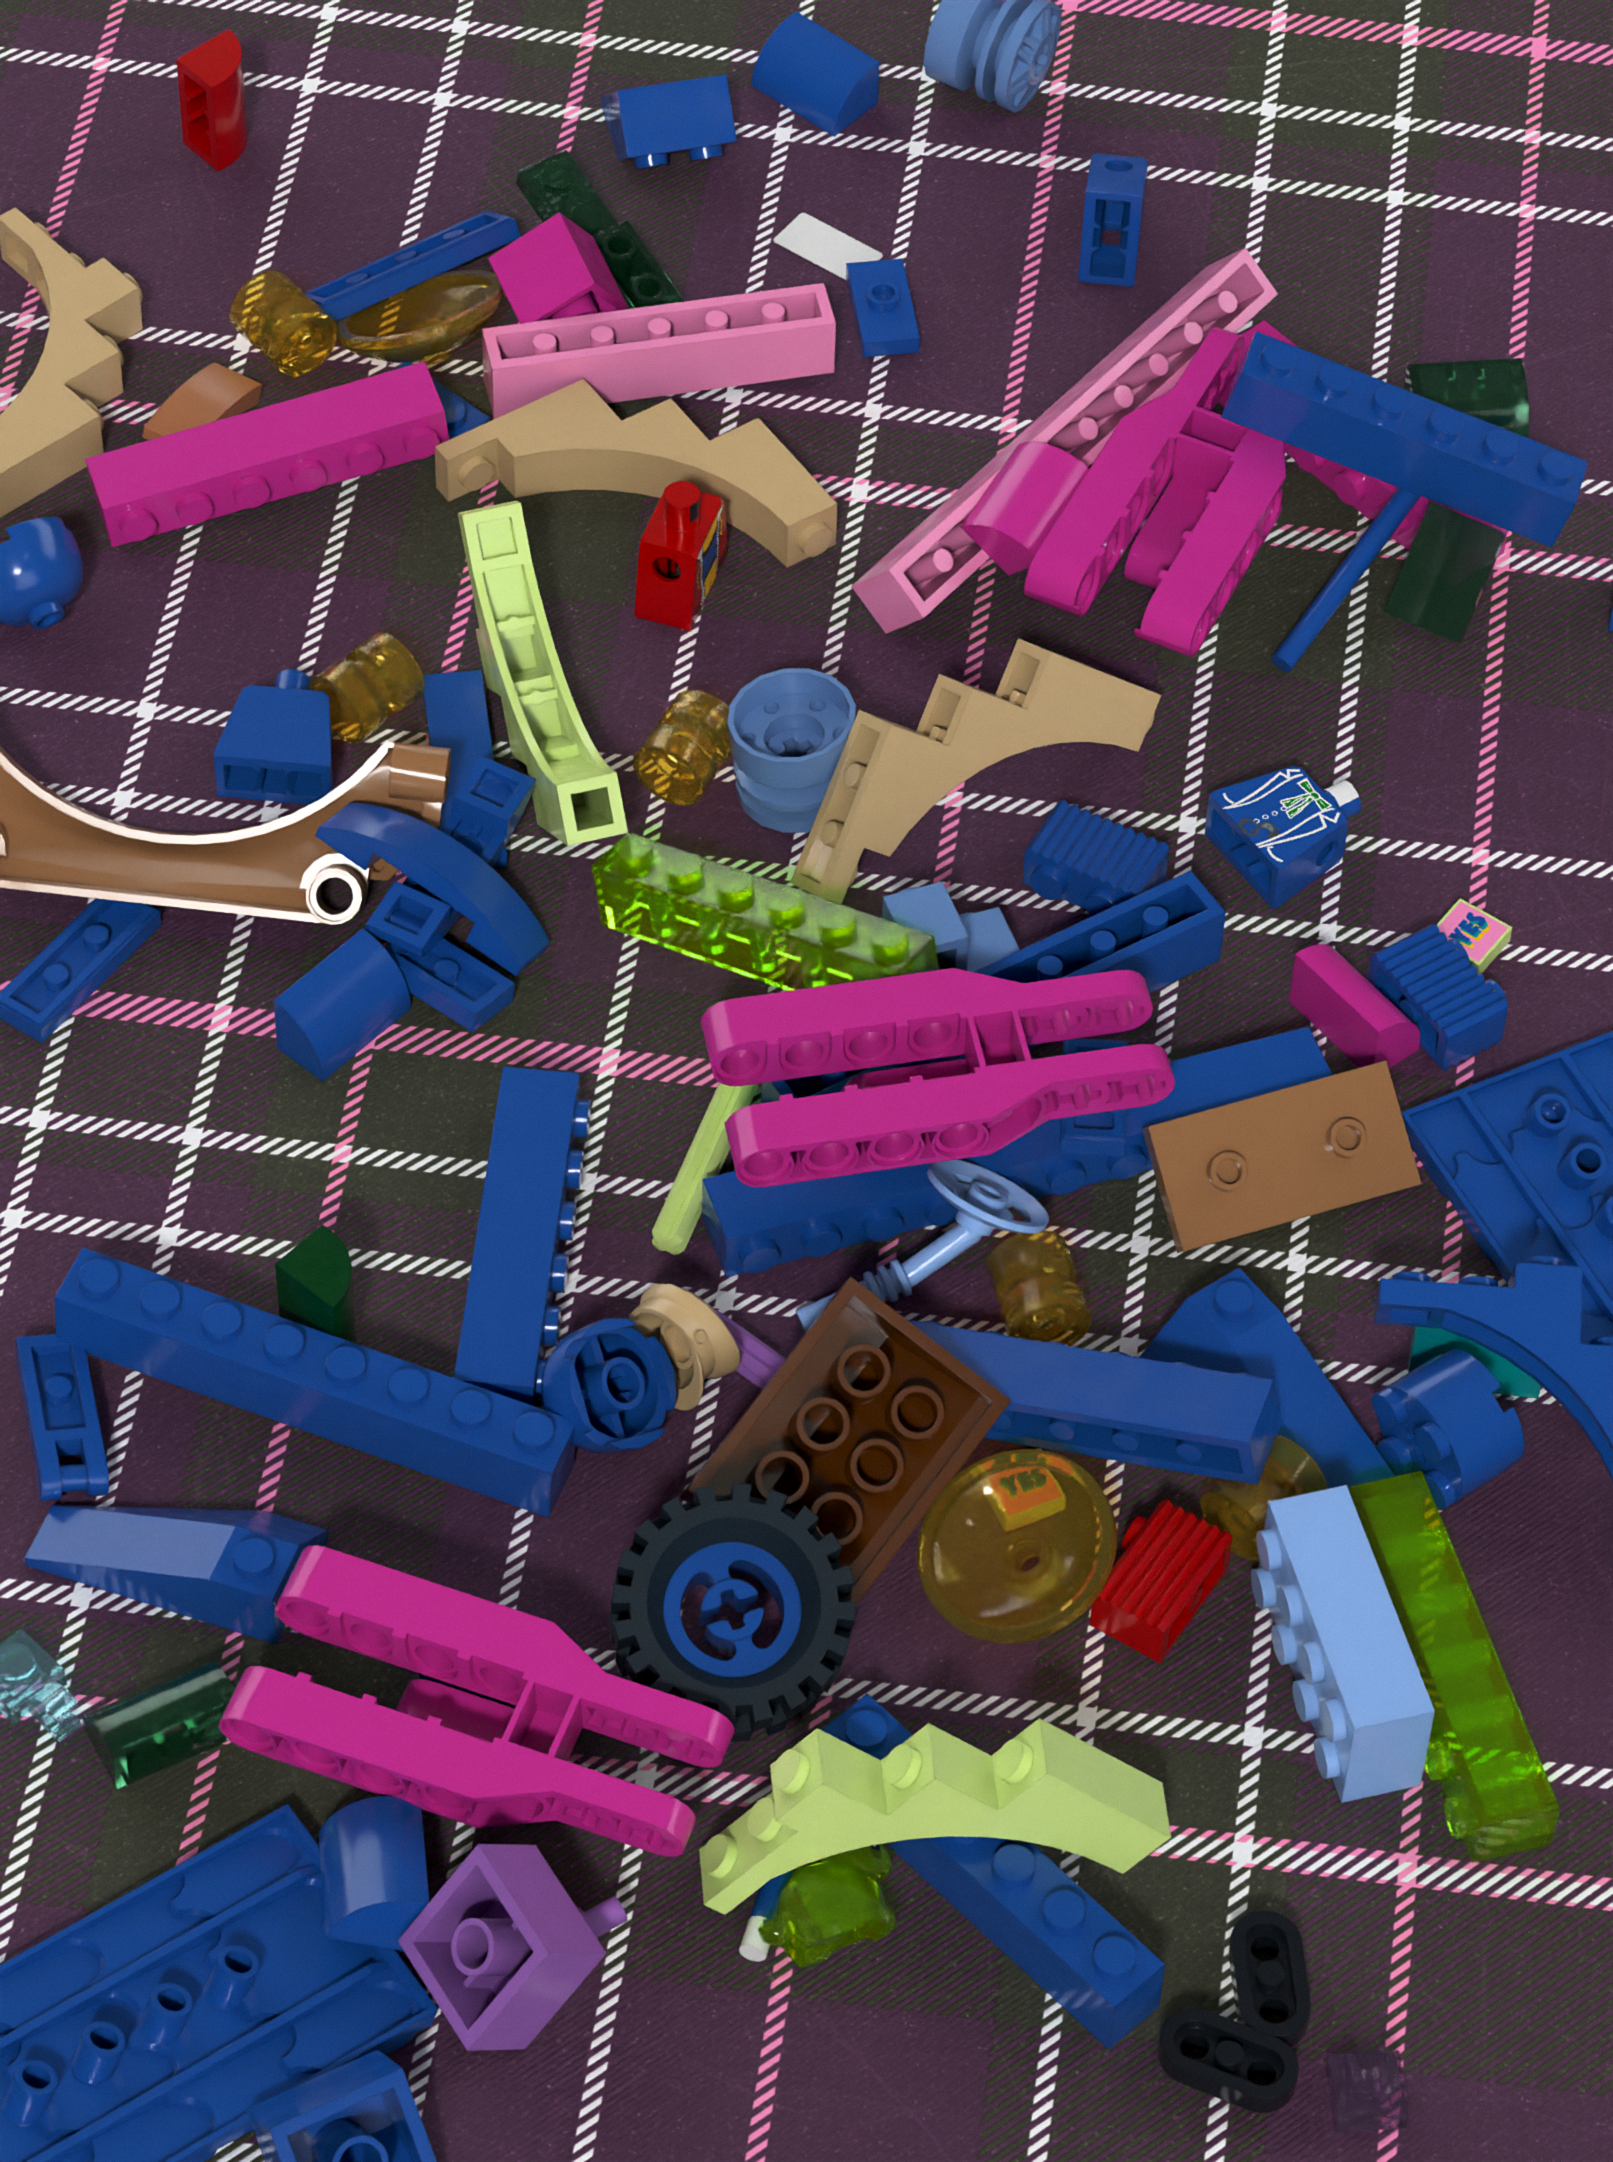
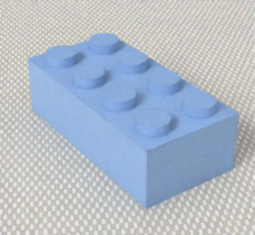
[1251,1485,1435,1803]

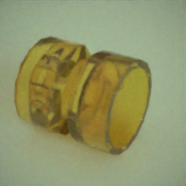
[229,270,338,377]
[309,632,425,744]
[633,690,731,806]
[987,1231,1092,1346]
[1200,1435,1328,1561]

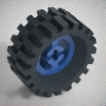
[609,1483,856,1742]

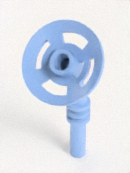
[795,1159,1049,1333]

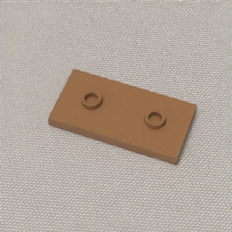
[1142,1060,1422,1253]

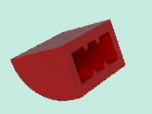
[176,29,248,172]

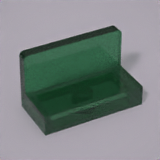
[1384,501,1505,642]

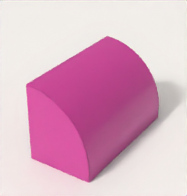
[960,442,1089,576]
[1289,944,1421,1069]

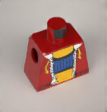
[635,481,728,631]

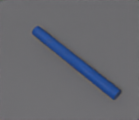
[1271,487,1421,672]

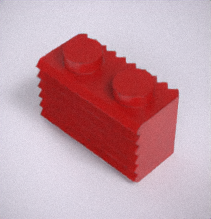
[1086,1500,1232,1663]

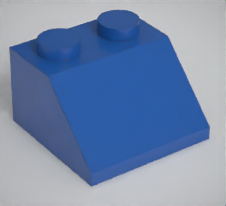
[600,74,737,169]
[246,2050,437,2162]

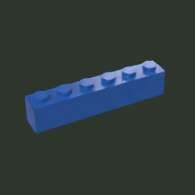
[1221,331,1588,547]
[454,1066,591,1407]
[908,1320,1282,1485]
[822,1693,1165,2049]

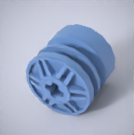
[923,0,1061,113]
[727,668,857,833]

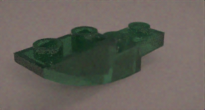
[516,150,685,309]

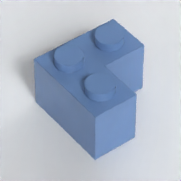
[879,881,1020,978]

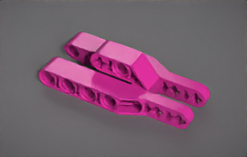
[1024,327,1290,658]
[701,968,1175,1187]
[219,1545,735,1857]

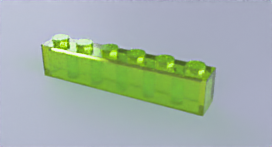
[591,832,939,991]
[1348,1471,1560,1863]

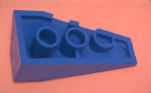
[1139,1268,1400,1516]
[24,1505,329,1645]

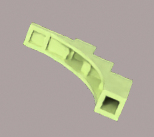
[458,501,628,846]
[699,1718,1171,1915]

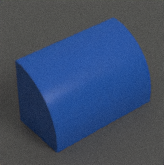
[751,11,879,137]
[274,928,411,1082]
[318,1795,429,1951]

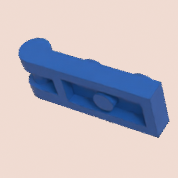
[15,1334,109,1501]

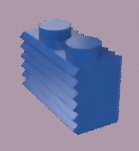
[1022,800,1169,916]
[1368,924,1508,1071]

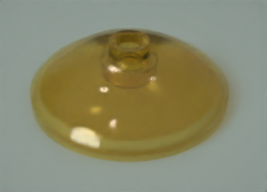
[336,270,505,365]
[917,1449,1117,1644]

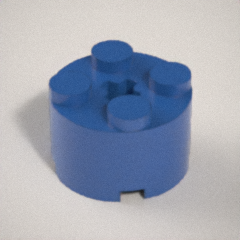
[1372,1349,1525,1510]

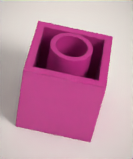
[488,212,628,324]

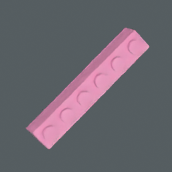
[482,283,836,419]

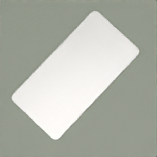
[773,213,883,280]

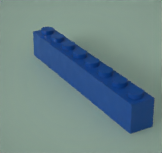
[761,870,1226,1103]
[54,1247,575,1518]

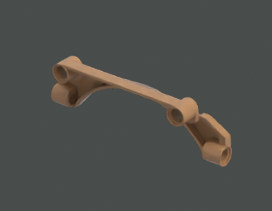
[0,741,451,925]

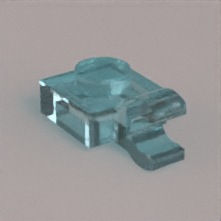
[0,1628,82,1742]

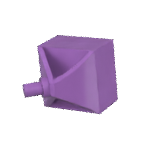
[398,1844,628,2051]

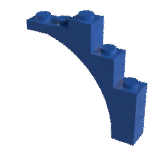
[1373,1256,1613,1483]

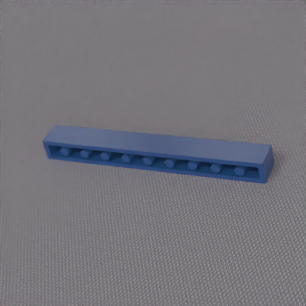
[702,1027,1332,1278]

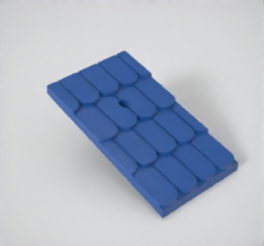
[1401,1031,1613,1344]
[0,1804,438,2162]

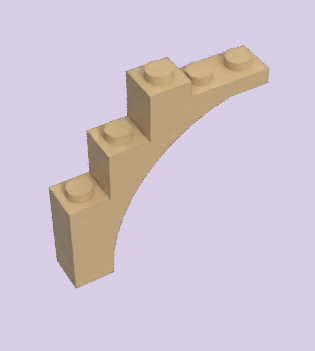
[0,207,143,518]

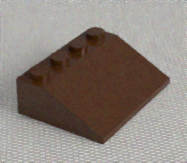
[680,1277,1011,1605]

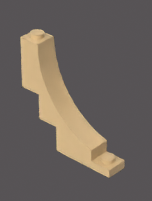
[434,378,837,568]
[790,638,1161,905]

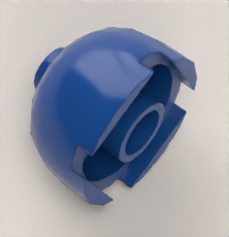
[0,517,84,630]
[541,1318,677,1454]

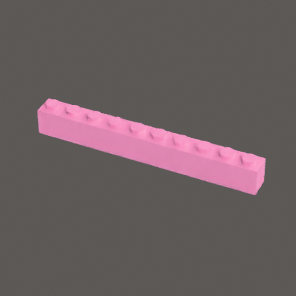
[851,247,1278,634]

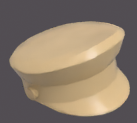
[628,1284,740,1411]

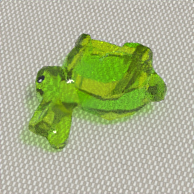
[758,1844,897,1968]

